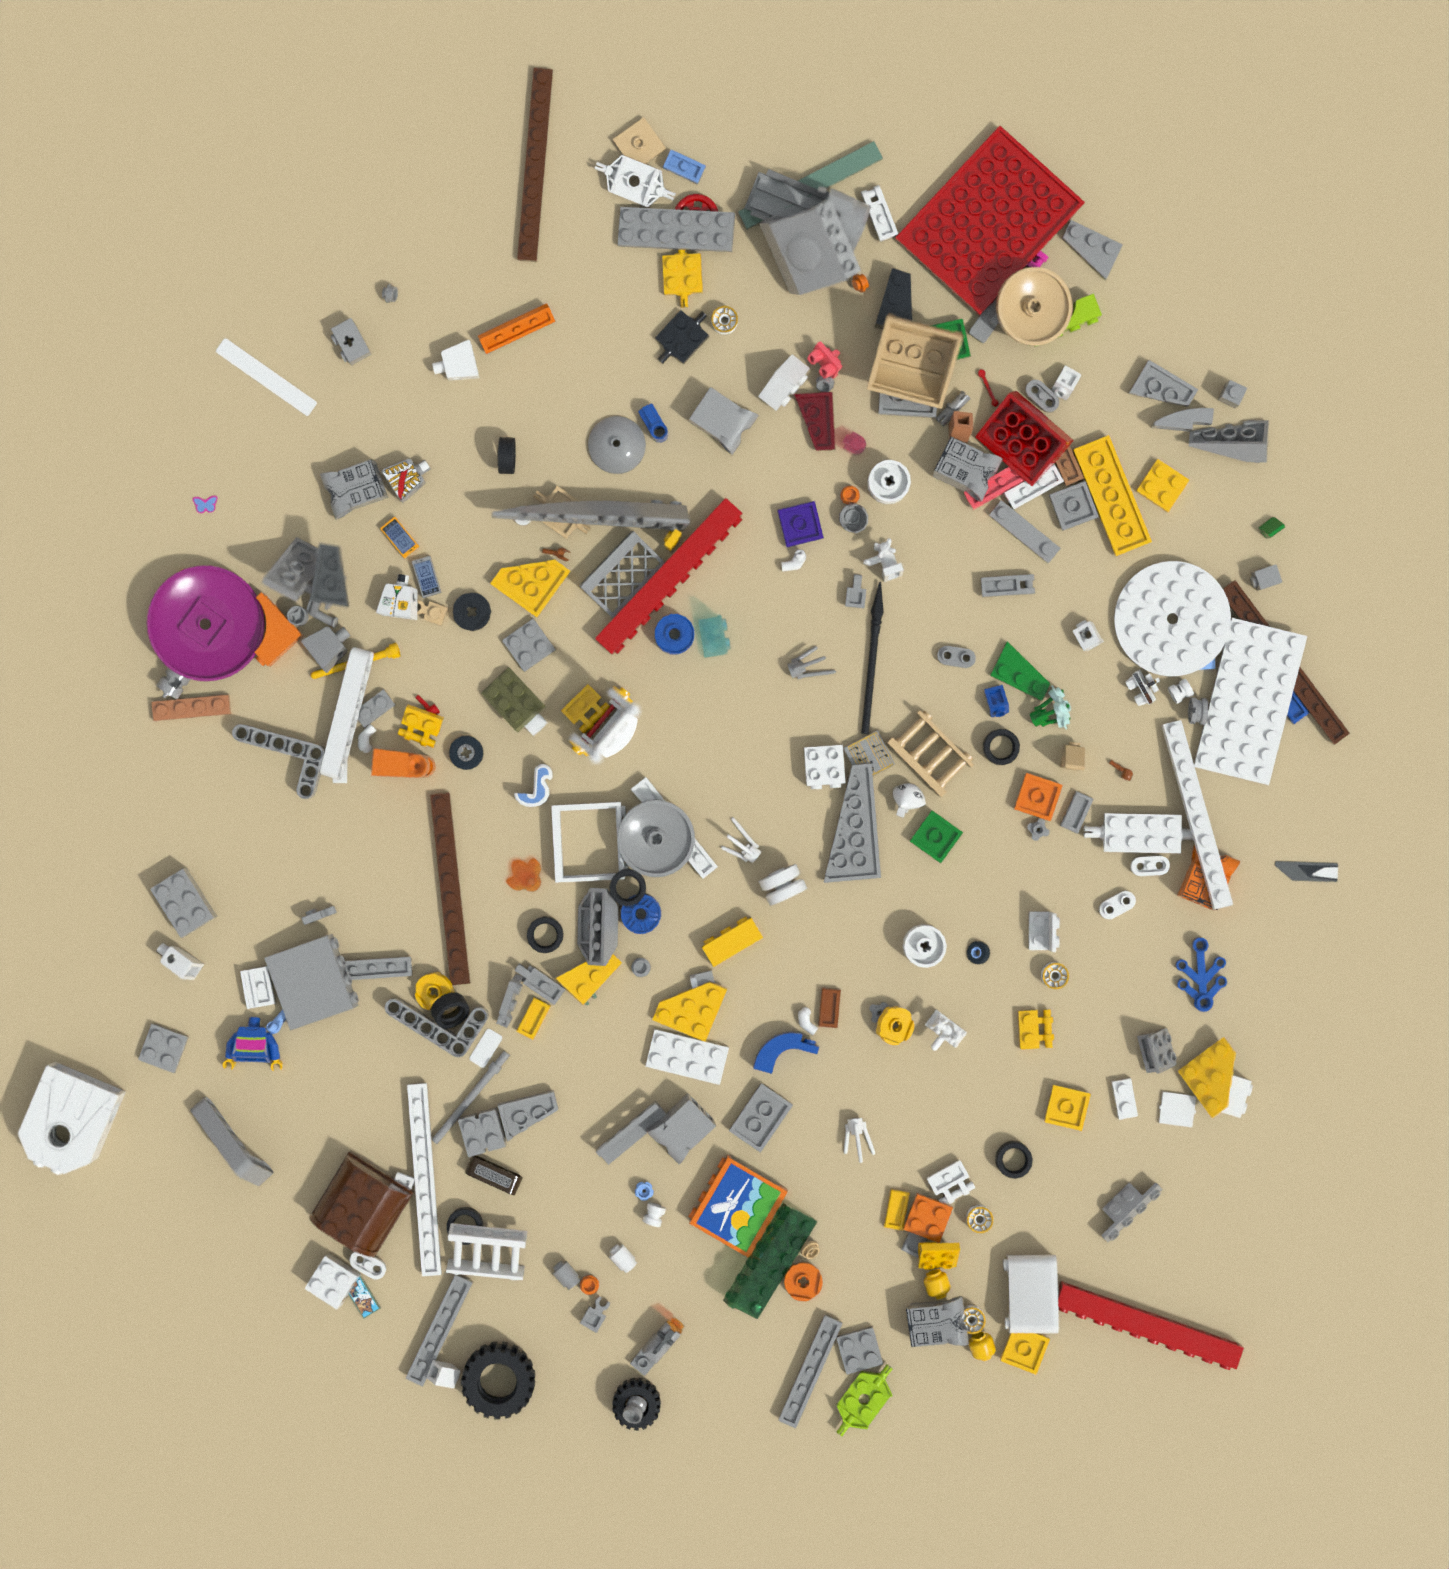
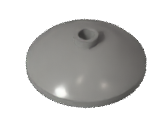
[588,416,646,474]

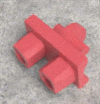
[807,341,843,379]

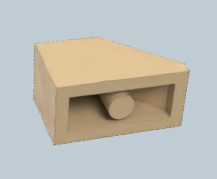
[1060,742,1085,771]

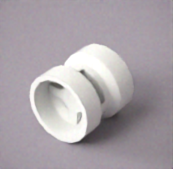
[1168,679,1194,704]
[642,1202,666,1227]

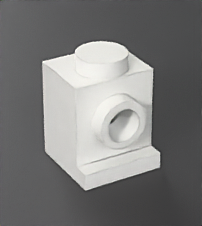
[1073,620,1104,651]

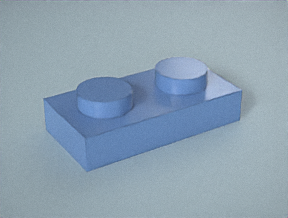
[663,150,706,184]

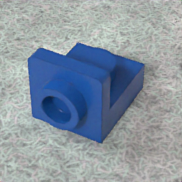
[984,685,1009,717]

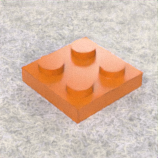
[1014,773,1063,821]
[903,1193,953,1243]

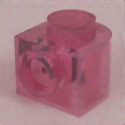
[842,431,866,456]

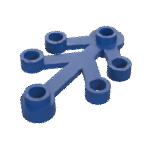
[1175,937,1227,1012]

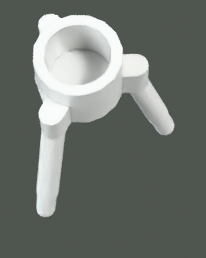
[721,818,761,863]
[844,1118,875,1163]

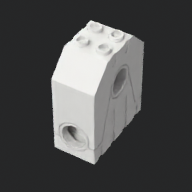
[18,1062,126,1175]

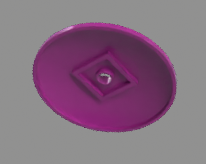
[147,566,264,682]

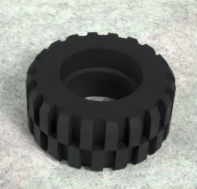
[461,1342,536,1420]

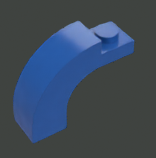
[753,1031,819,1074]

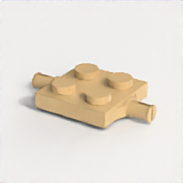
[533,486,591,539]

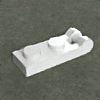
[861,185,898,242]

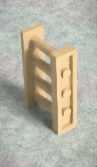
[887,710,974,797]

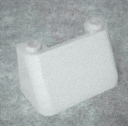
[1003,1255,1059,1333]

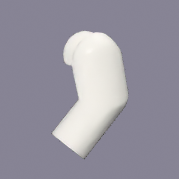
[358,724,377,753]

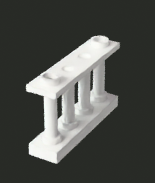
[446,1223,527,1280]

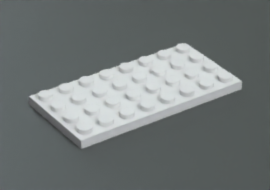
[1194,618,1307,785]

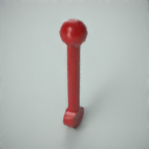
[978,369,999,407]

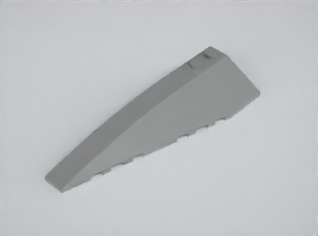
[492,500,690,531]

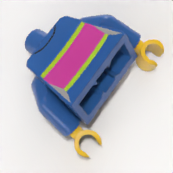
[222,1017,283,1071]

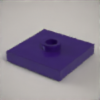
[777,501,824,548]

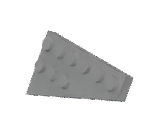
[823,763,881,883]

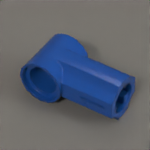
[638,403,668,443]

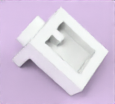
[1051,365,1081,400]

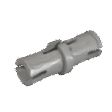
[935,391,970,427]

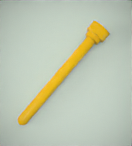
[311,642,401,679]

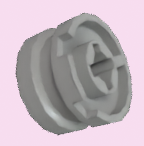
[1188,697,1208,725]

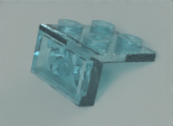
[698,615,731,658]

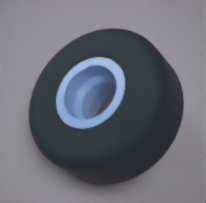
[967,941,990,964]

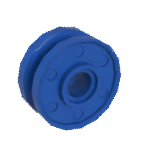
[655,614,694,655]
[621,894,661,934]

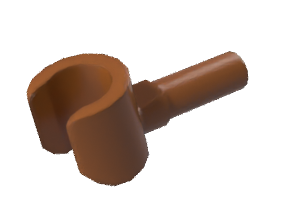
[542,548,571,561]
[1109,760,1133,781]

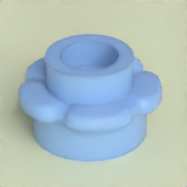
[635,1182,654,1201]

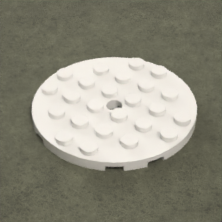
[1114,561,1231,676]

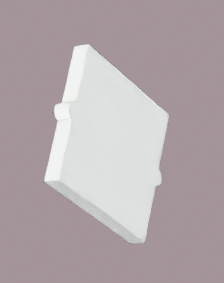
[1158,1092,1196,1127]

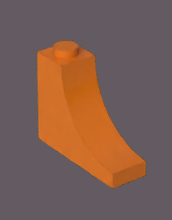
[255,592,304,667]

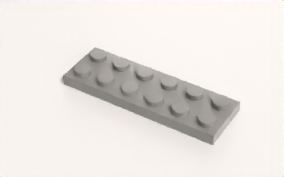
[618,207,735,252]

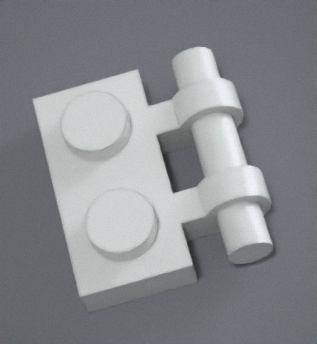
[927,1159,975,1204]

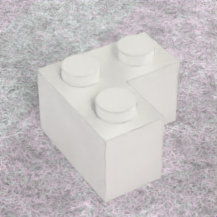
[758,355,810,411]

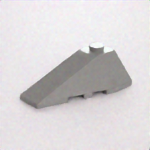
[1189,420,1269,463]

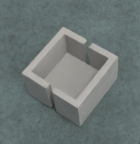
[458,1107,507,1157]

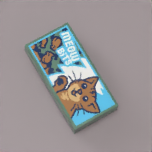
[349,1276,381,1319]

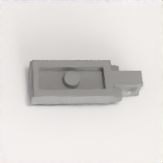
[515,963,566,1005]
[496,974,523,1028]

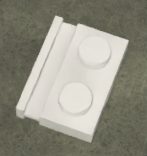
[240,966,276,1009]

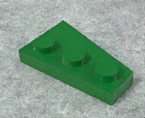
[990,641,1050,701]

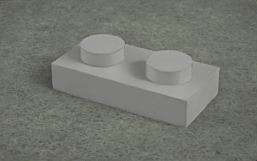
[358,689,395,728]

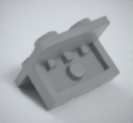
[1137,1028,1177,1074]

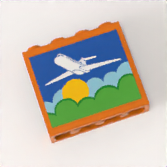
[688,1155,788,1258]

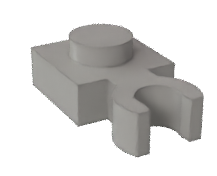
[302,906,337,925]
[580,1296,610,1333]

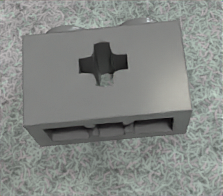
[330,318,372,365]

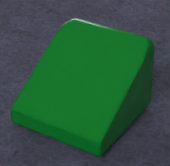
[1259,517,1285,539]

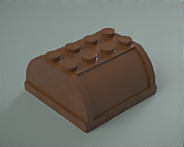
[309,1151,415,1258]

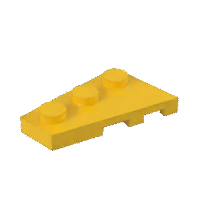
[555,954,622,1005]

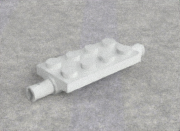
[1083,813,1193,853]

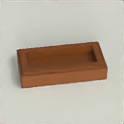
[818,988,841,1028]

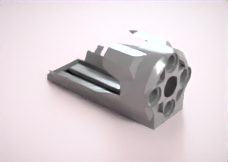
[744,169,871,252]

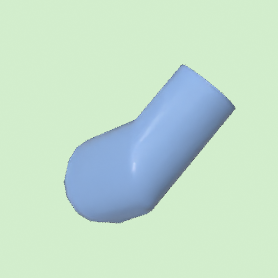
[266,1009,286,1034]

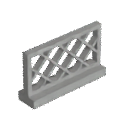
[579,531,665,618]

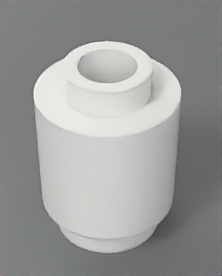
[609,1244,637,1273]

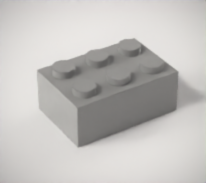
[150,868,217,938]

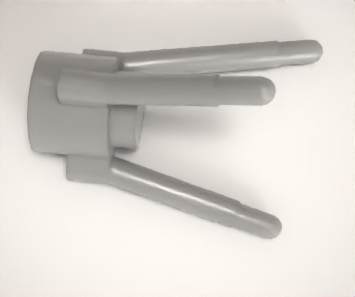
[787,646,836,680]

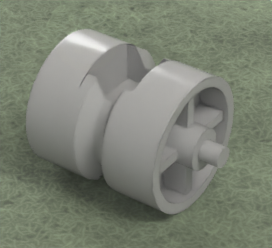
[156,668,191,699]

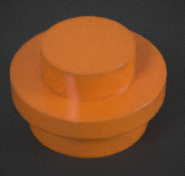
[852,274,869,293]
[840,486,860,505]
[580,1275,599,1295]

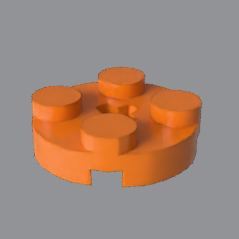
[784,1262,823,1301]

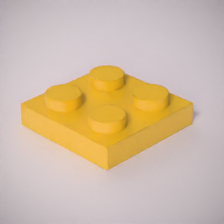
[1136,459,1189,512]
[1044,1084,1091,1131]
[1000,1333,1050,1375]

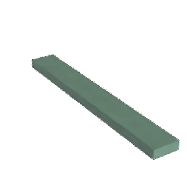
[738,141,883,230]

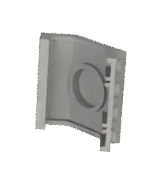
[759,199,861,295]

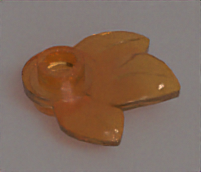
[506,858,541,892]

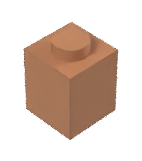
[948,411,973,442]

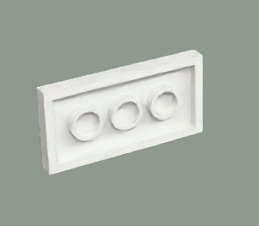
[645,1029,729,1085]

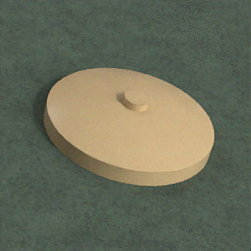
[996,267,1073,346]

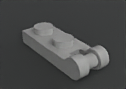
[981,574,1035,597]

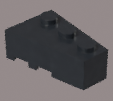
[875,268,912,330]

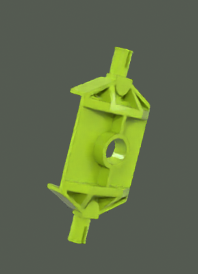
[836,1364,893,1437]

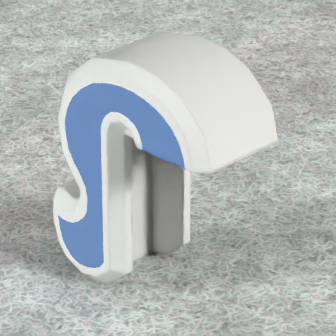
[514,764,553,807]

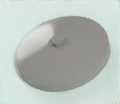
[618,800,695,877]

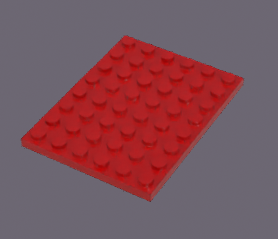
[895,126,1085,316]

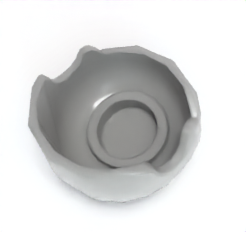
[839,503,869,533]

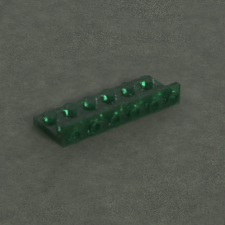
[723,1202,818,1319]

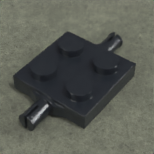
[655,310,709,365]

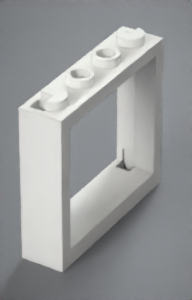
[551,802,628,883]

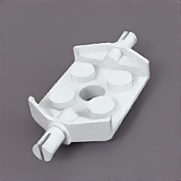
[595,155,676,207]

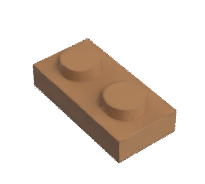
[1055,446,1084,486]

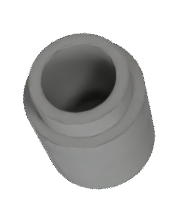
[552,1261,580,1290]

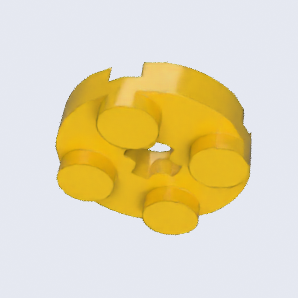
[415,972,455,1010]
[876,1006,914,1045]

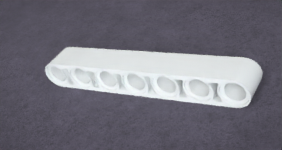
[320,647,374,780]

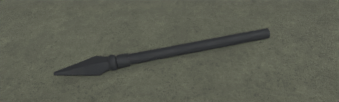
[861,582,884,734]

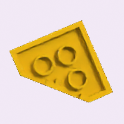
[490,560,571,618]
[652,981,727,1042]
[1178,1037,1236,1118]

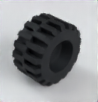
[612,1378,661,1431]

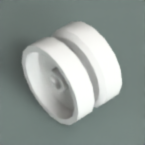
[867,460,911,505]
[758,864,807,906]
[902,924,947,968]

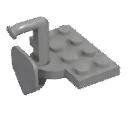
[262,537,347,628]

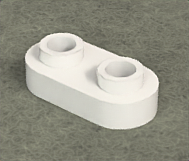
[1130,856,1170,876]
[1099,891,1136,919]
[350,1252,387,1279]

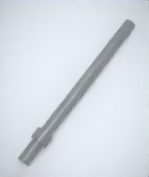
[432,1051,510,1144]

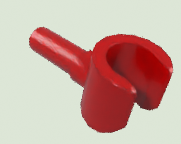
[416,695,440,715]

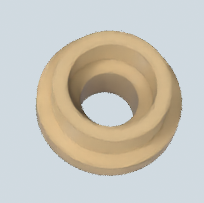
[801,1241,820,1259]

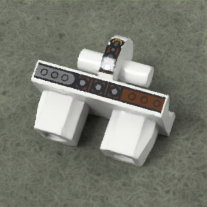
[1125,670,1160,706]

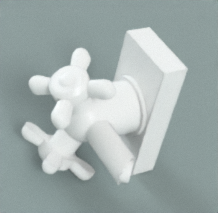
[863,538,904,582]
[925,1010,967,1051]

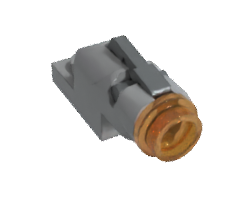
[630,1317,685,1376]

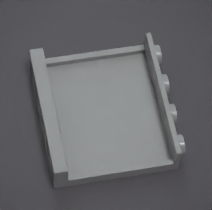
[265,934,359,1030]

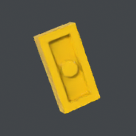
[664,529,682,552]

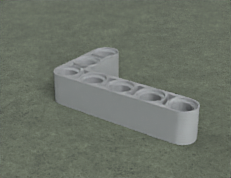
[232,724,325,799]
[385,998,489,1057]
[191,1096,274,1186]

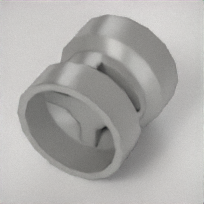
[287,606,309,626]
[623,1396,647,1423]

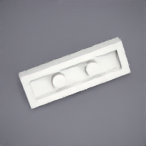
[1004,465,1064,510]

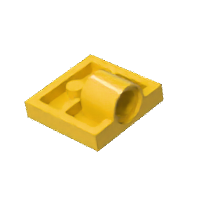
[918,1242,960,1270]

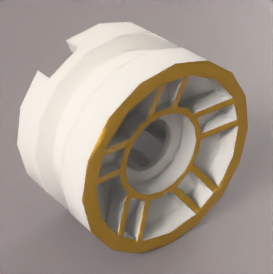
[711,306,738,335]
[1041,962,1069,989]
[966,1205,993,1233]
[962,1305,986,1334]

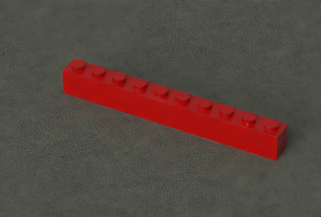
[595,498,743,655]
[1058,1281,1244,1370]

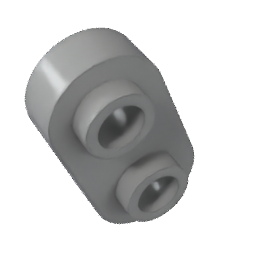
[1025,380,1059,413]
[937,646,976,668]

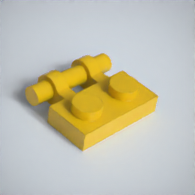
[561,684,610,733]
[397,704,444,748]
[1018,1009,1054,1049]

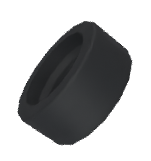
[498,437,516,474]
[983,729,1020,765]
[609,869,646,906]
[527,916,564,953]
[431,992,469,1028]
[995,1141,1033,1179]
[446,1207,483,1245]

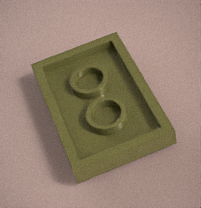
[481,667,546,733]

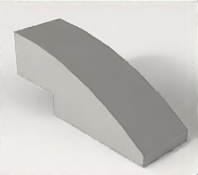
[1151,408,1214,432]

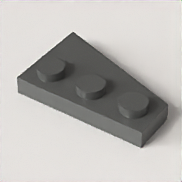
[310,543,349,607]

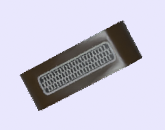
[465,1155,523,1195]

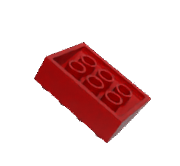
[975,391,1074,486]

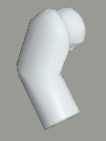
[781,549,806,572]
[798,1007,818,1035]

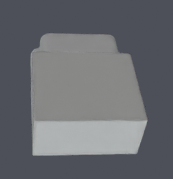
[690,970,715,989]

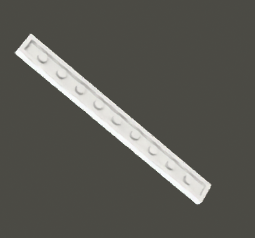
[1162,720,1233,910]
[407,1083,442,1276]

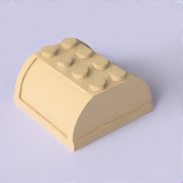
[867,314,963,409]

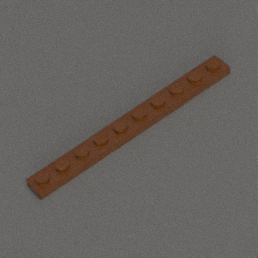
[517,68,553,262]
[1223,580,1350,745]
[430,793,470,985]

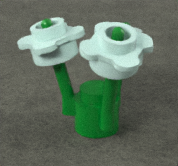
[1030,685,1071,730]

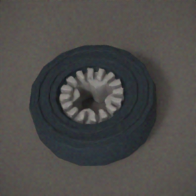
[449,736,484,770]

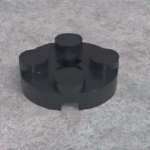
[453,593,492,631]

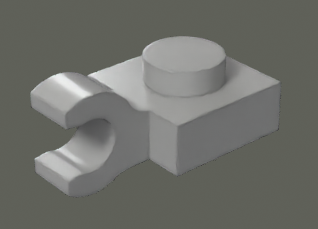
[845,574,866,608]

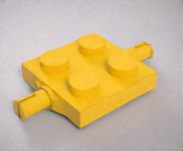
[662,250,703,308]

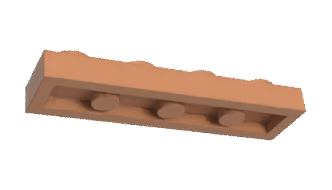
[152,695,231,721]

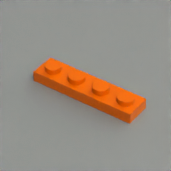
[478,303,556,354]

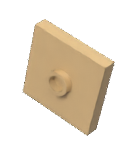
[613,117,666,164]

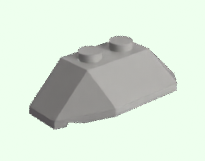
[577,888,619,966]

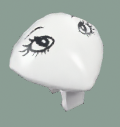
[893,783,926,818]

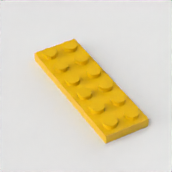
[1073,435,1152,557]

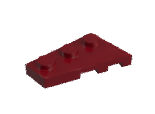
[794,392,836,451]

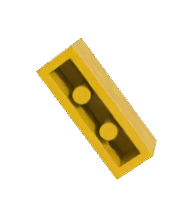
[702,916,763,967]

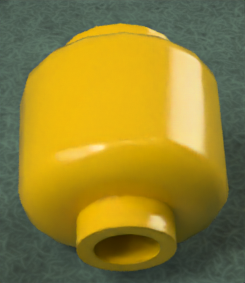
[923,1269,951,1300]
[969,1331,996,1361]

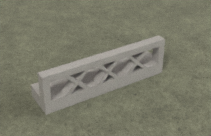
[596,1100,666,1165]

